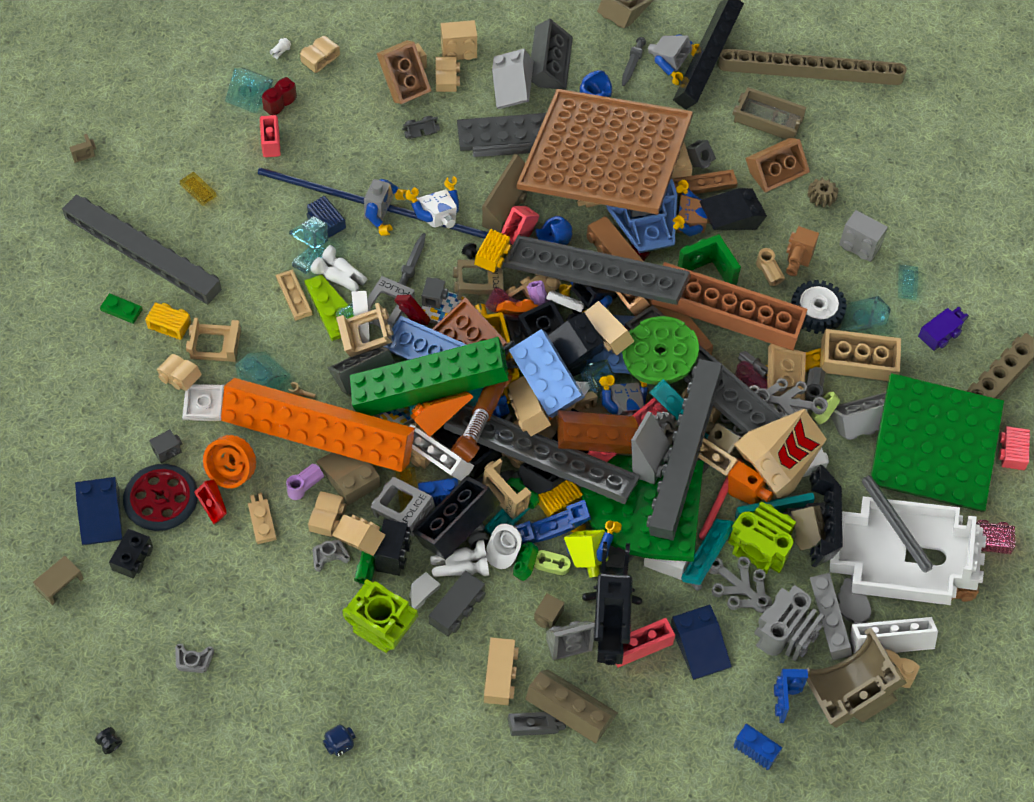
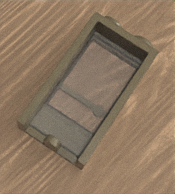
[732,87,806,139]

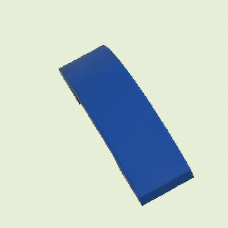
[516,500,591,545]

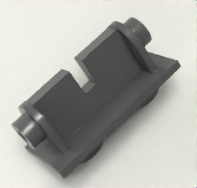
[402,116,440,139]

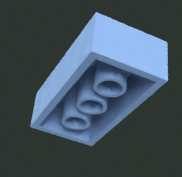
[509,329,585,418]

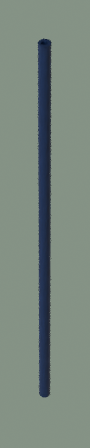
[258,167,512,245]

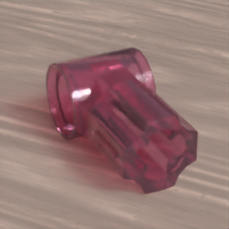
[485,288,520,318]
[734,361,767,391]

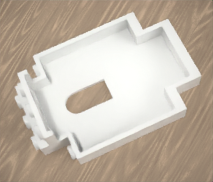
[830,496,986,605]

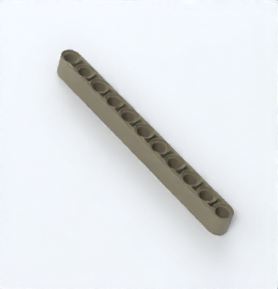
[718,49,907,85]

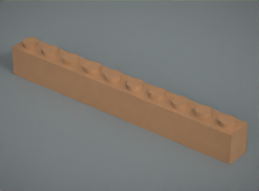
[586,216,713,355]

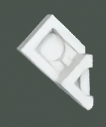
[409,572,440,610]

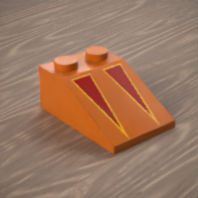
[410,391,473,437]

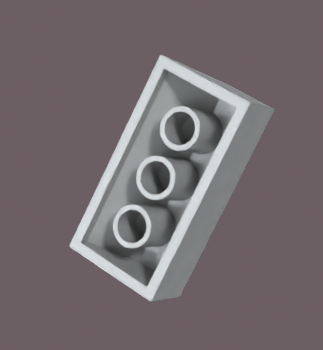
[831,392,886,440]

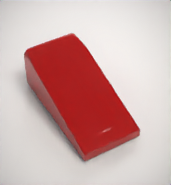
[194,479,227,524]

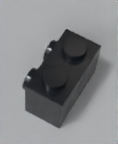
[109,528,153,579]

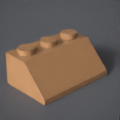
[745,138,810,192]

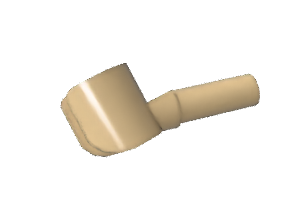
[288,382,316,399]

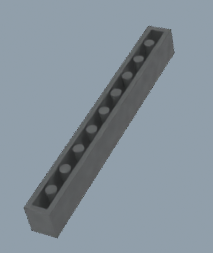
[62,194,222,305]
[646,359,723,541]

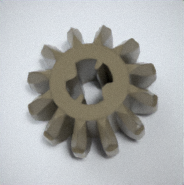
[807,177,838,208]

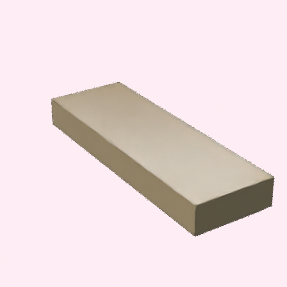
[276,269,313,321]

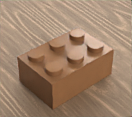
[376,40,432,104]

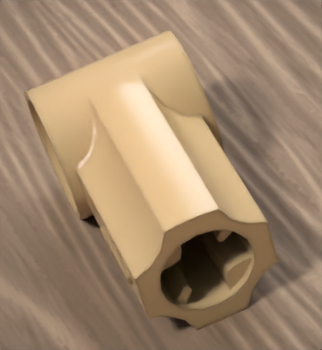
[756,248,785,286]

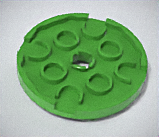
[622,316,699,385]

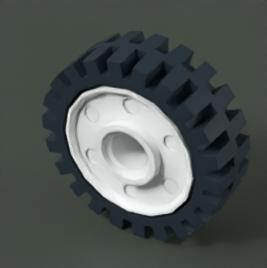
[791,280,847,334]

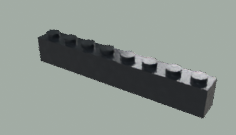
[673,0,744,110]

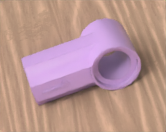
[527,280,550,306]
[286,463,324,500]

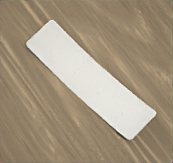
[352,291,369,343]

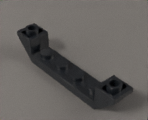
[809,465,843,567]

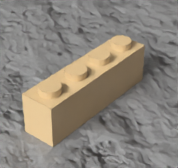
[508,376,551,437]

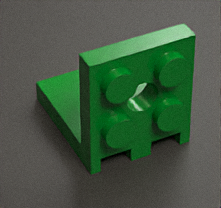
[678,234,741,286]

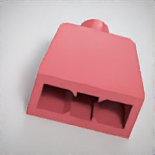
[501,206,539,245]

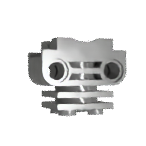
[754,585,824,662]

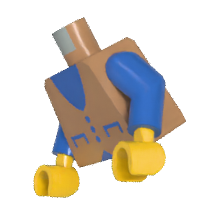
[672,180,710,237]

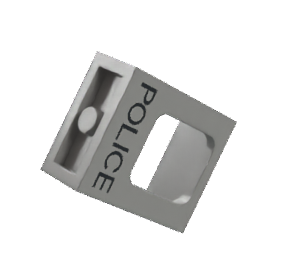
[367,276,415,329]
[371,477,435,536]

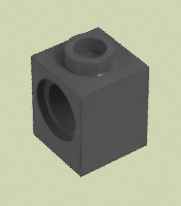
[686,140,716,169]
[149,429,182,463]

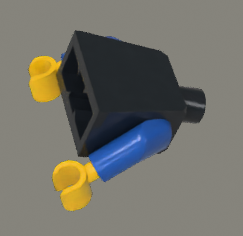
[559,282,617,312]

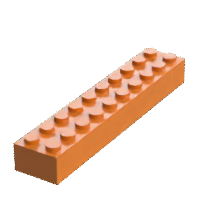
[221,378,415,472]

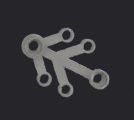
[754,378,828,417]
[708,556,772,613]

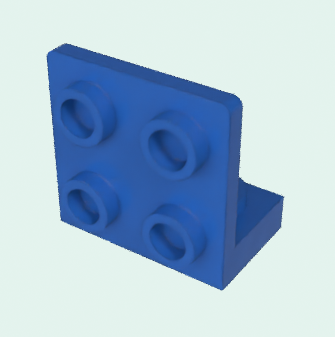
[774,669,808,723]

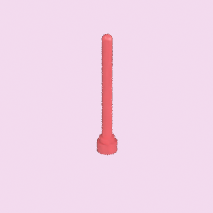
[699,458,745,540]

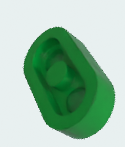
[506,477,539,509]
[513,542,539,581]

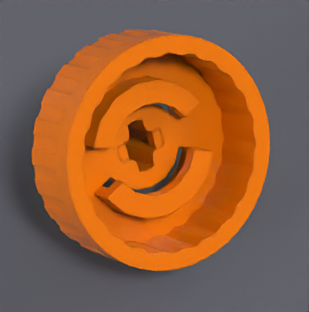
[203,435,256,488]

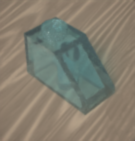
[289,216,328,249]
[580,359,614,393]

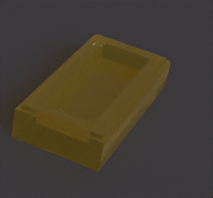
[179,172,216,206]

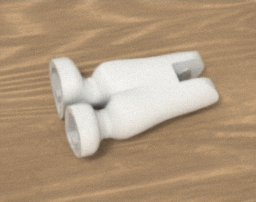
[310,245,367,291]
[430,539,489,577]

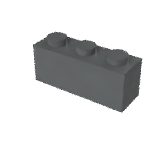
[428,570,486,637]

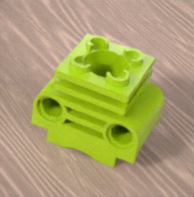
[728,501,796,574]
[342,579,418,654]

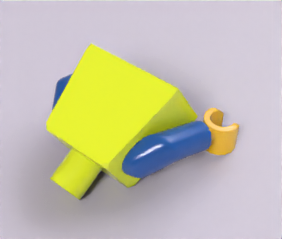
[564,520,622,578]

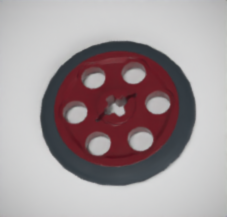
[123,464,198,531]

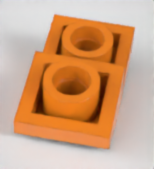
[496,299,539,315]

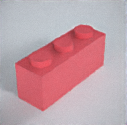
[616,618,675,668]

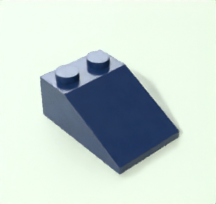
[75,477,123,545]
[670,604,732,680]

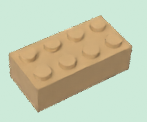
[820,329,901,381]

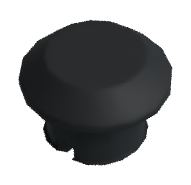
[462,243,477,259]

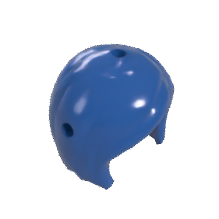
[580,70,612,97]
[535,216,573,245]

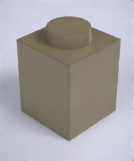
[534,593,565,629]

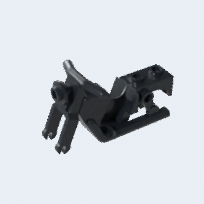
[582,542,642,665]

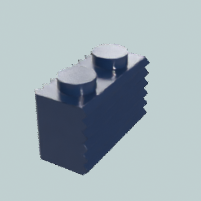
[306,195,346,238]

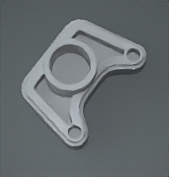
[312,540,351,572]
[175,644,214,673]

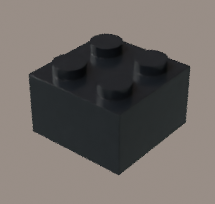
[374,519,412,576]

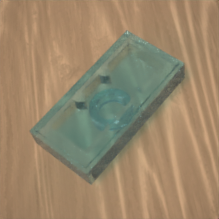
[292,243,326,274]
[898,265,918,300]

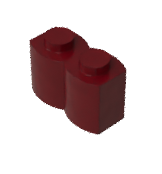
[262,77,297,115]

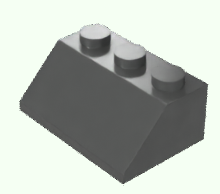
[328,346,395,395]

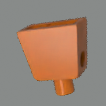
[728,461,774,504]

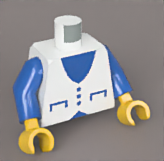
[405,176,459,228]

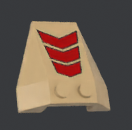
[734,409,827,500]

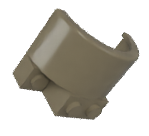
[807,628,907,728]

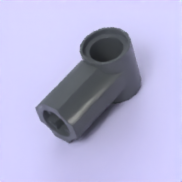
[805,367,826,402]

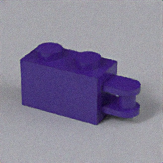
[918,307,969,351]

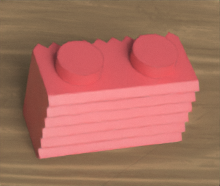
[260,115,281,157]
[998,426,1030,470]

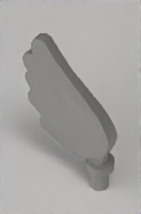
[837,575,871,635]

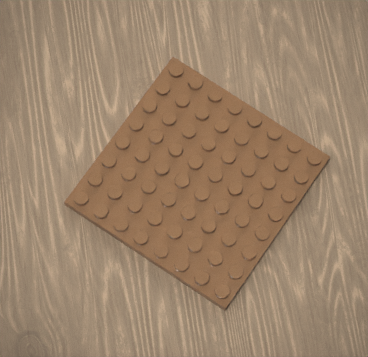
[517,89,693,214]

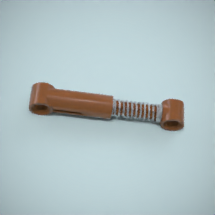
[451,373,513,463]

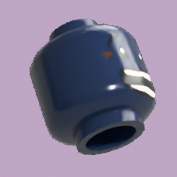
[323,724,356,756]

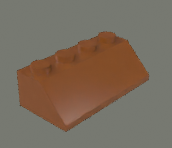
[558,410,639,454]

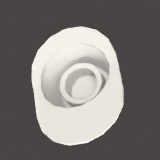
[486,524,522,569]

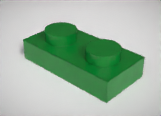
[100,293,143,324]

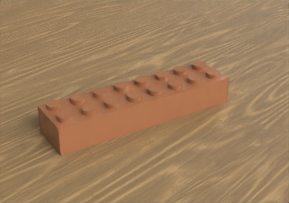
[650,262,808,351]

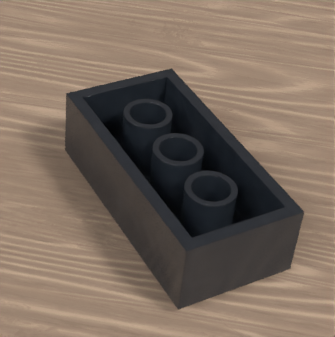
[518,300,587,377]
[412,476,501,560]

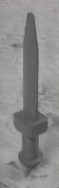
[622,37,646,86]
[397,233,426,286]

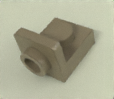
[69,134,96,163]

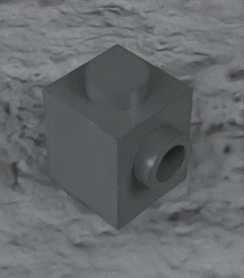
[421,277,448,309]

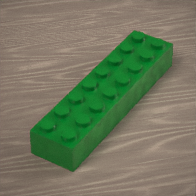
[350,337,509,416]

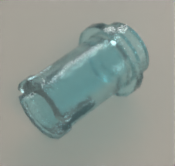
[336,302,354,319]

